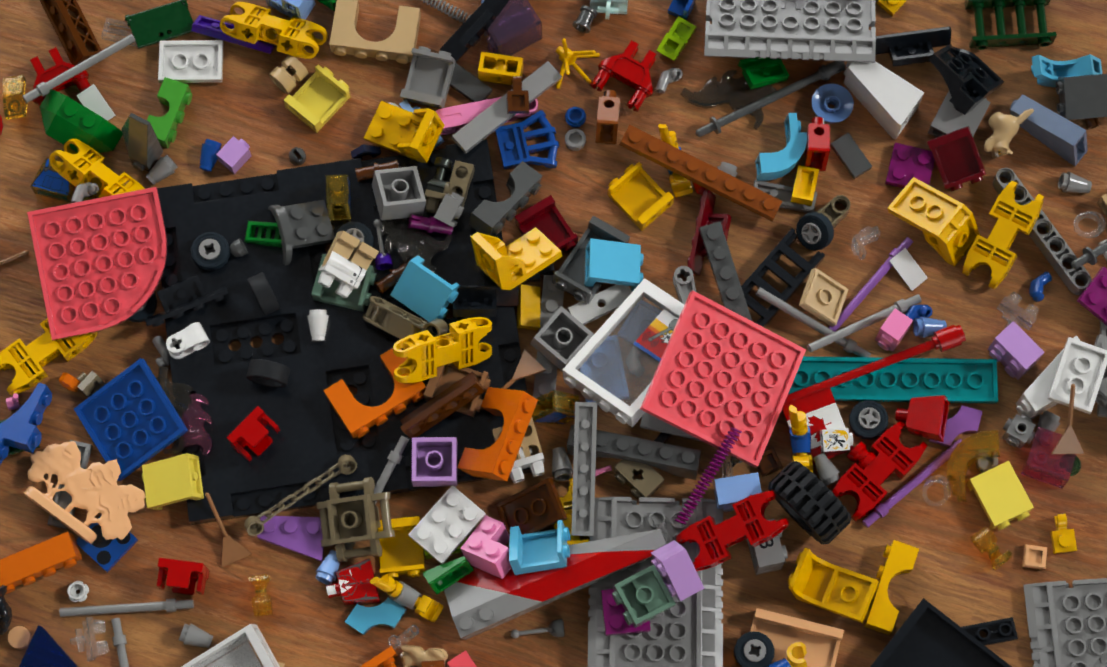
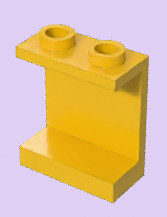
[378,516,425,579]

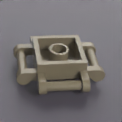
[316,477,395,562]

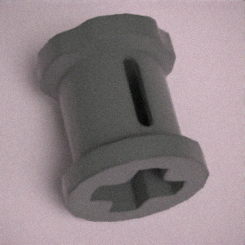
[572,5,598,33]

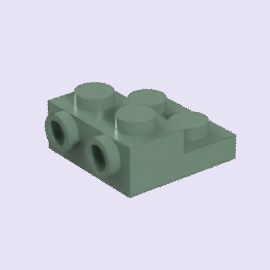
[612,565,676,628]

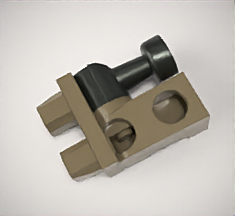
[425,157,475,219]

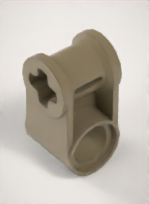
[817,195,851,229]

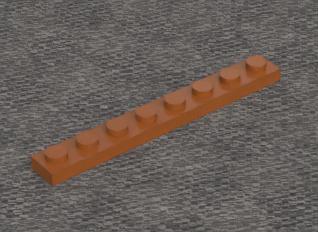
[619,124,782,221]

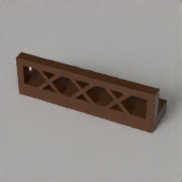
[40,0,102,66]
[400,372,485,439]

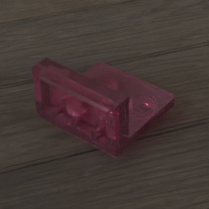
[1021,427,1080,489]

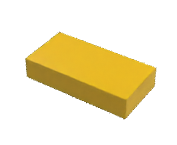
[791,165,819,206]
[517,284,540,330]

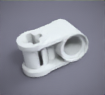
[166,322,210,359]

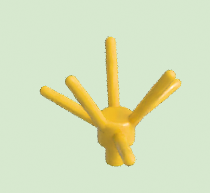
[556,38,600,89]

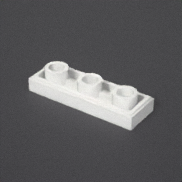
[568,284,632,325]

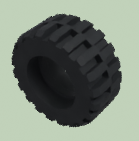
[768,461,851,545]

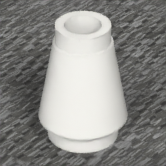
[307,309,329,341]

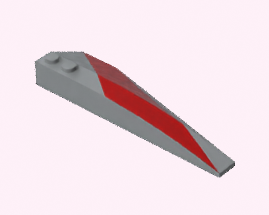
[444,529,667,640]

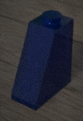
[19,625,79,667]

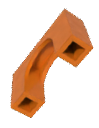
[323,348,426,438]
[457,387,538,482]

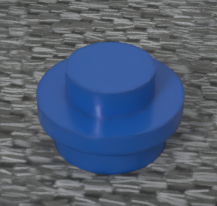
[565,107,586,128]

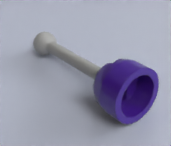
[373,219,393,270]

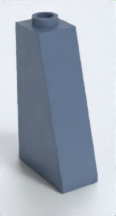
[1010,94,1088,166]

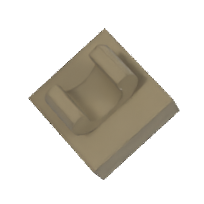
[77,371,106,397]

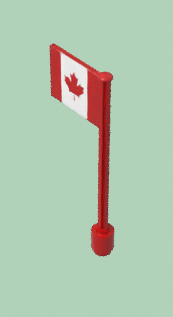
[782,325,966,465]

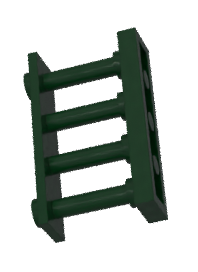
[965,0,1057,50]

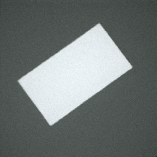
[76,84,116,121]
[890,248,928,291]

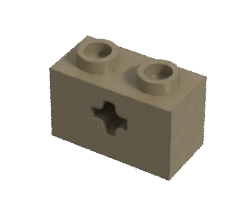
[614,459,664,500]

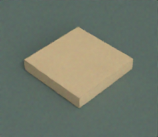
[799,268,849,327]

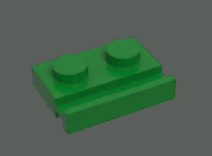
[738,57,790,89]

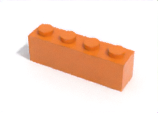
[0,531,82,594]

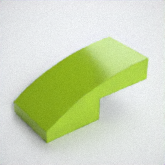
[656,16,697,61]

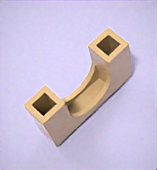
[329,0,421,64]

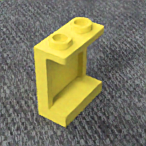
[284,64,350,133]
[142,453,204,510]
[966,461,1034,531]

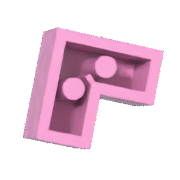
[460,516,511,579]

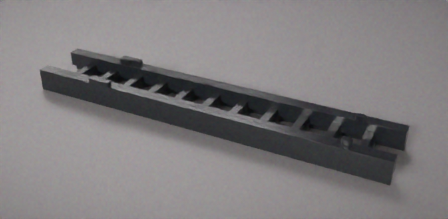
[630,228,825,443]

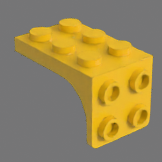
[788,548,879,623]

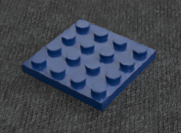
[74,358,188,481]

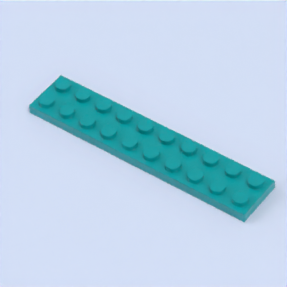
[788,356,998,404]

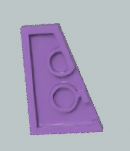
[257,515,324,562]

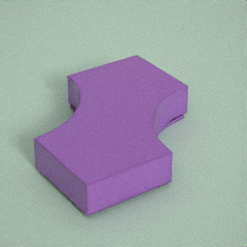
[929,405,983,447]

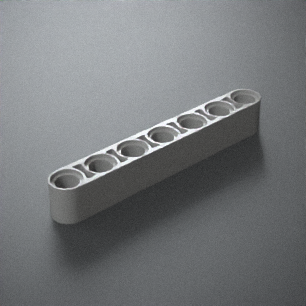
[993,168,1091,295]

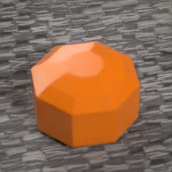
[59,372,81,392]

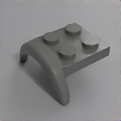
[268,200,335,266]

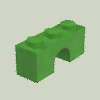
[147,77,192,148]

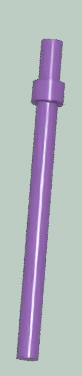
[828,237,913,332]
[862,439,965,528]

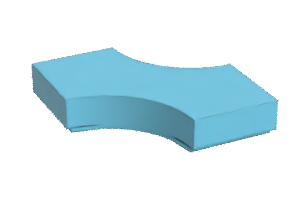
[345,597,407,635]

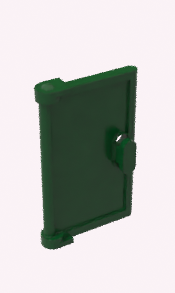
[125,0,193,49]

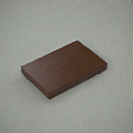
[495,478,567,541]

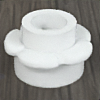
[67,581,89,602]

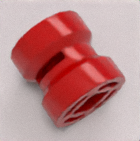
[846,441,876,470]

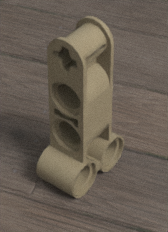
[362,296,448,340]

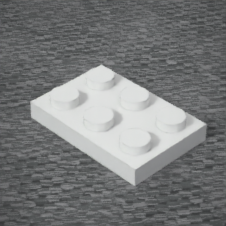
[158,40,224,83]
[1048,337,1107,414]
[408,485,486,564]

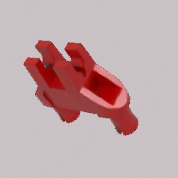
[590,40,657,112]
[30,47,91,107]

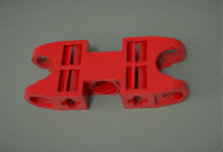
[832,421,928,522]
[675,491,789,571]

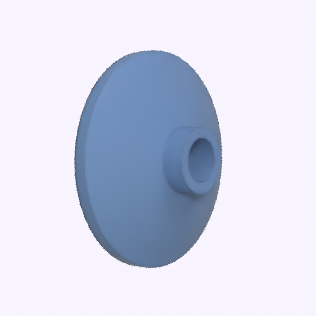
[811,84,854,123]

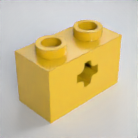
[478,52,523,85]

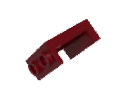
[927,126,986,192]
[514,195,578,252]

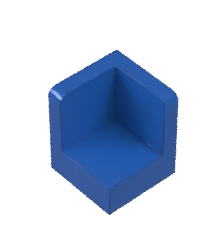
[668,0,695,21]

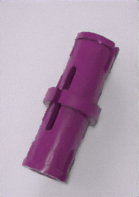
[408,214,453,235]

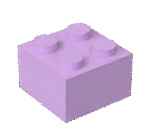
[988,321,1045,380]
[412,437,458,487]
[651,540,705,601]

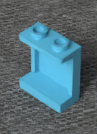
[584,238,644,292]
[390,256,460,322]
[509,520,570,575]

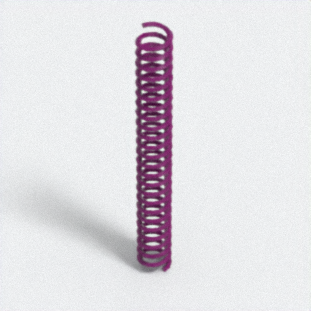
[674,427,742,525]

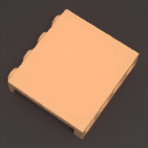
[750,608,844,667]

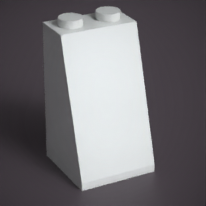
[844,61,924,140]
[1016,336,1080,419]

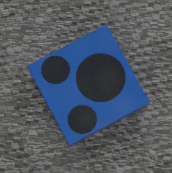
[76,515,138,573]

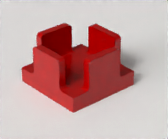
[227,406,280,462]
[156,558,210,595]

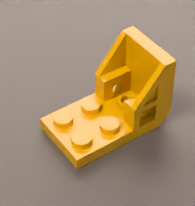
[364,101,445,163]
[887,177,980,266]
[470,227,562,290]

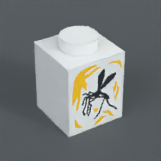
[820,428,853,452]

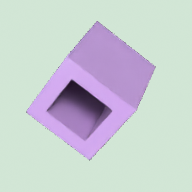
[216,136,251,174]

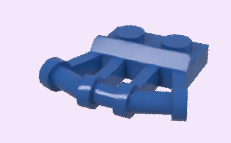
[495,110,559,170]

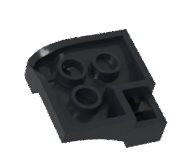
[929,44,1004,115]

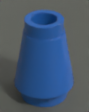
[199,139,222,172]

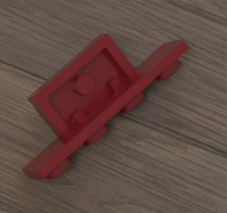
[687,189,732,276]

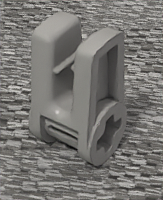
[673,266,696,305]

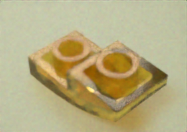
[2,74,28,120]

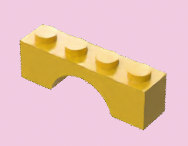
[864,540,919,635]

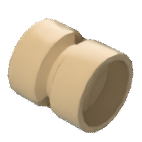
[268,55,309,94]

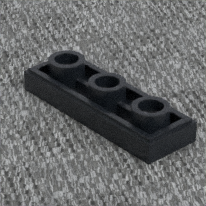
[961,617,1018,646]

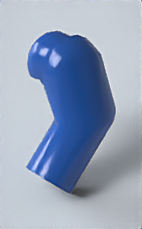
[1029,271,1052,302]
[905,304,933,321]

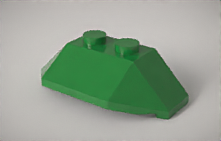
[40,89,123,153]

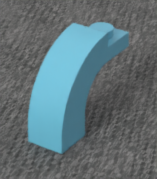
[1031,54,1103,87]
[755,113,807,181]

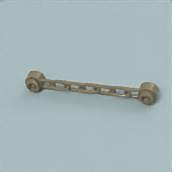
[244,455,357,536]

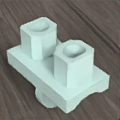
[590,0,628,20]

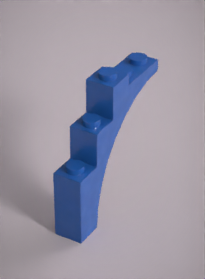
[0,383,52,465]

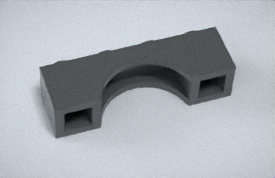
[468,161,543,236]

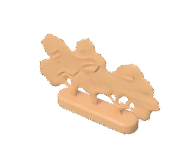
[23,441,145,545]

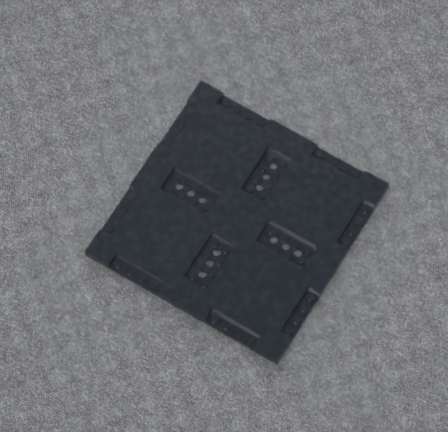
[157,139,532,525]

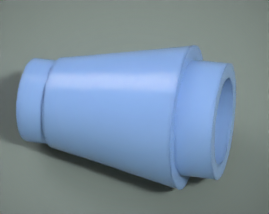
[315,550,340,585]

